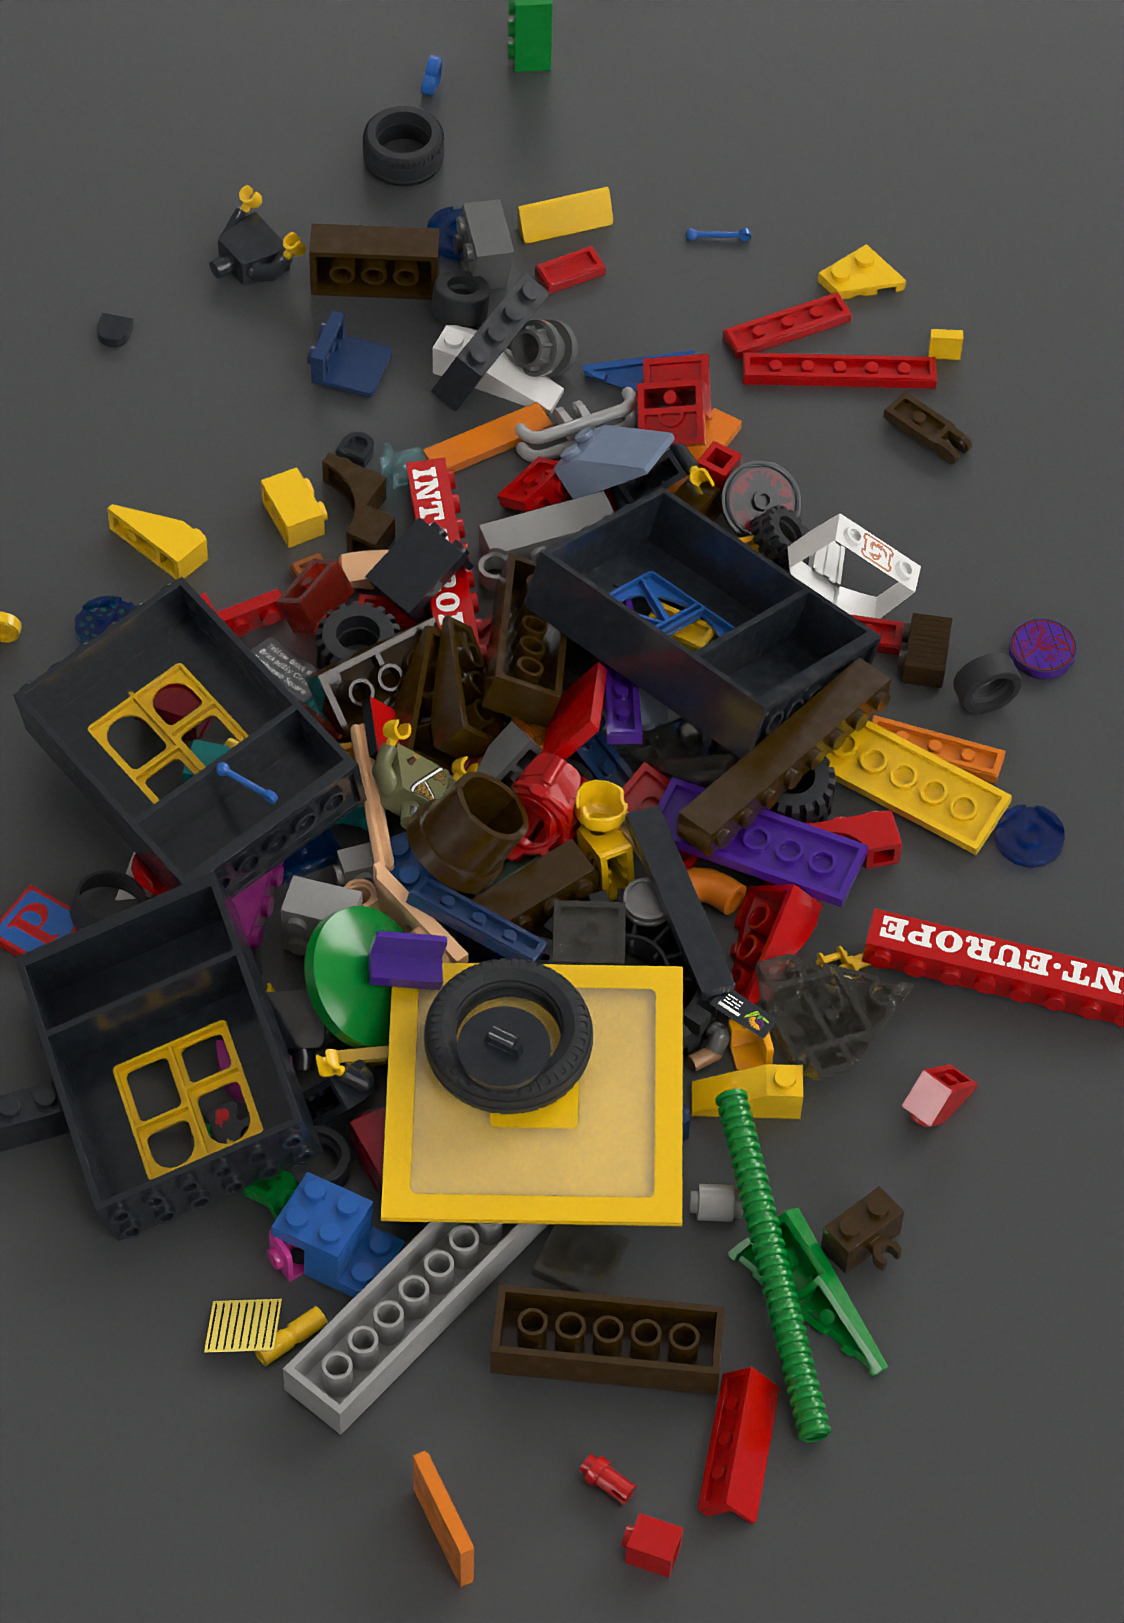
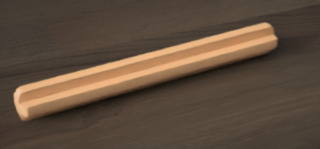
[350,723,394,872]

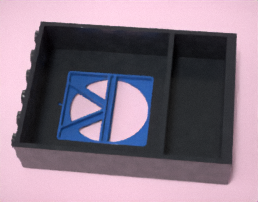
[523,487,882,759]

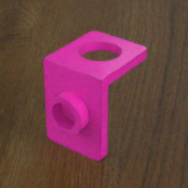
[267,1230,304,1282]

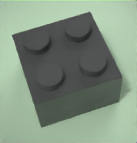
[453,199,514,289]

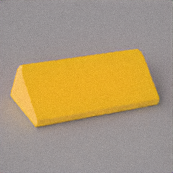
[518,187,613,244]

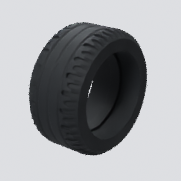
[363,106,445,186]

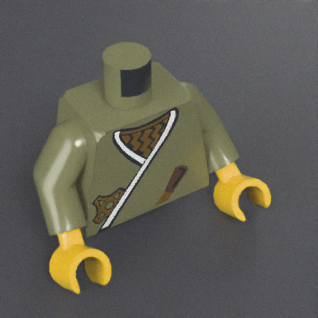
[372,719,479,829]

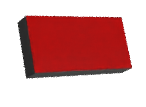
[361,697,400,760]

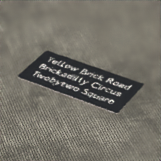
[251,636,319,703]

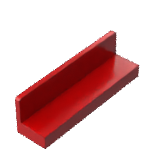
[697,1367,780,1523]

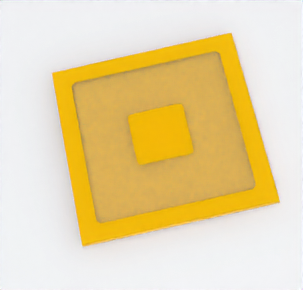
[381,963,683,1226]

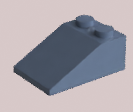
[553,425,675,499]

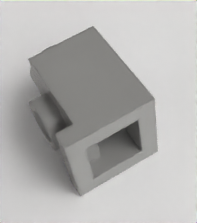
[332,842,374,887]

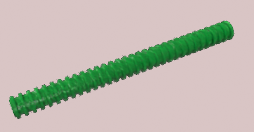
[715,1089,832,1442]

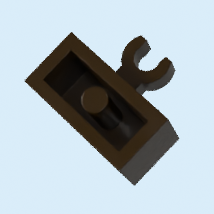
[821,1186,904,1274]

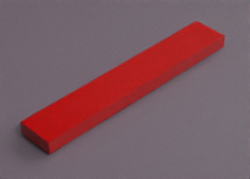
[742,353,937,389]

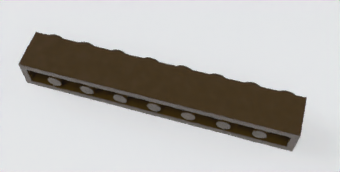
[677,658,891,857]

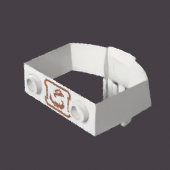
[788,514,921,619]

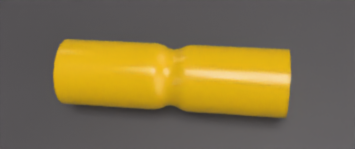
[254,1306,328,1366]

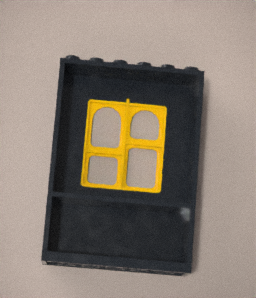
[13,576,367,899]
[15,871,324,1241]

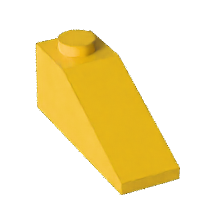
[107,504,208,580]
[691,1064,803,1119]

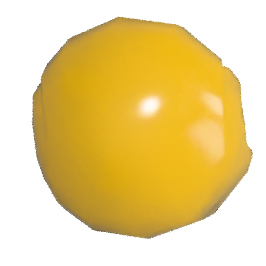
[574,780,628,832]

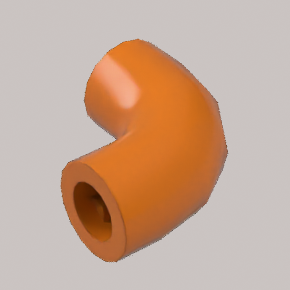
[687,867,746,915]

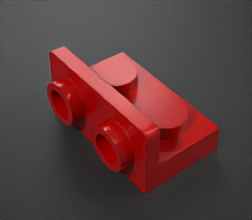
[497,457,570,513]

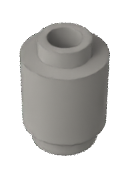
[690,1184,743,1222]

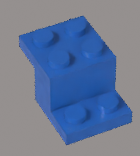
[271,1172,405,1298]

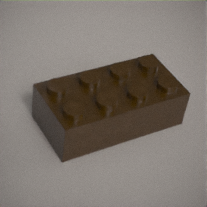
[309,223,440,300]

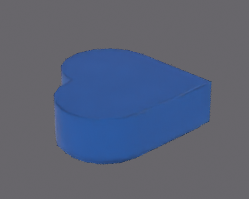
[421,54,443,97]

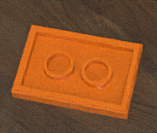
[413,1451,474,1587]

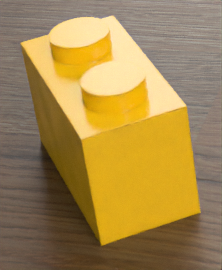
[260,467,328,548]

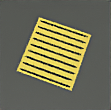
[204,1299,282,1353]

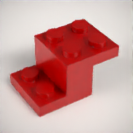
[637,354,712,447]

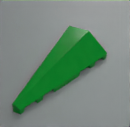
[727,1208,889,1376]

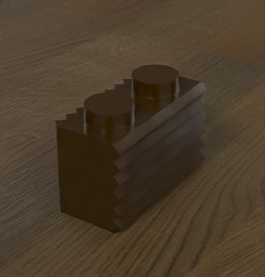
[897,612,953,689]

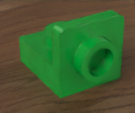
[242,1170,298,1220]

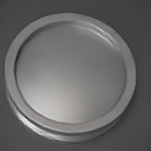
[623,877,667,927]

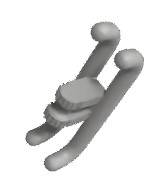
[515,387,638,463]

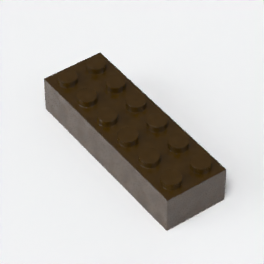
[482,553,567,728]
[490,1284,725,1395]

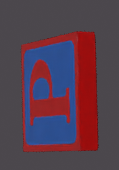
[0,884,78,956]

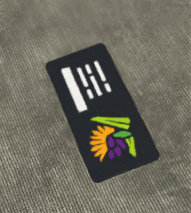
[710,990,777,1039]

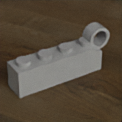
[478,491,614,591]

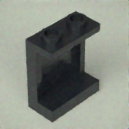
[365,517,474,624]

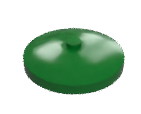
[304,906,405,1048]

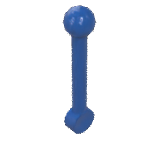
[685,228,751,241]
[216,762,278,804]

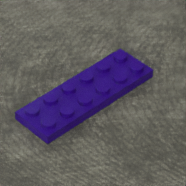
[658,777,868,908]

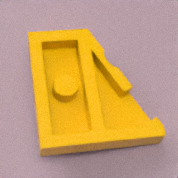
[818,244,906,299]

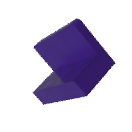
[368,931,447,990]

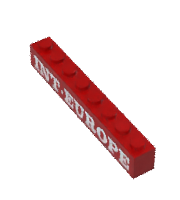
[406,457,488,675]
[862,908,1124,1028]

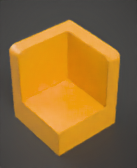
[728,1019,774,1071]

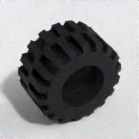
[315,601,400,669]
[765,756,836,823]

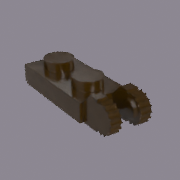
[883,392,973,465]

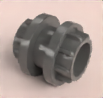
[511,320,579,377]

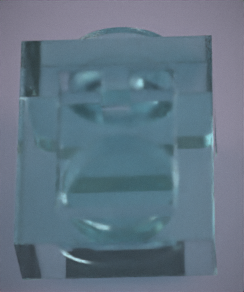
[379,443,426,488]

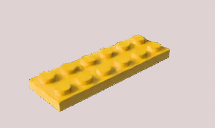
[826,720,1012,855]

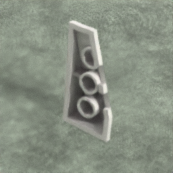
[433,325,564,415]

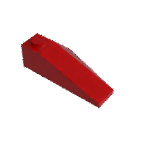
[730,884,823,1004]

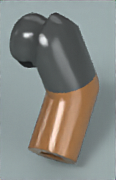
[687,1022,730,1072]

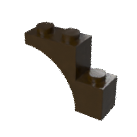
[322,453,396,553]

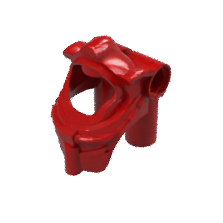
[507,753,590,863]

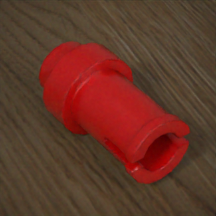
[579,1454,637,1506]

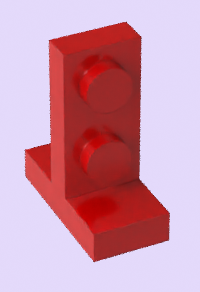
[200,588,285,638]

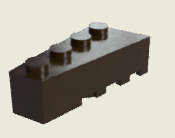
[461,839,599,958]

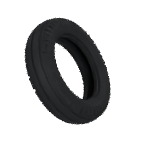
[424,958,593,1114]

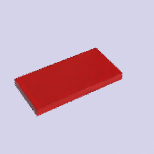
[542,662,607,760]

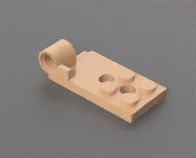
[344,861,468,963]

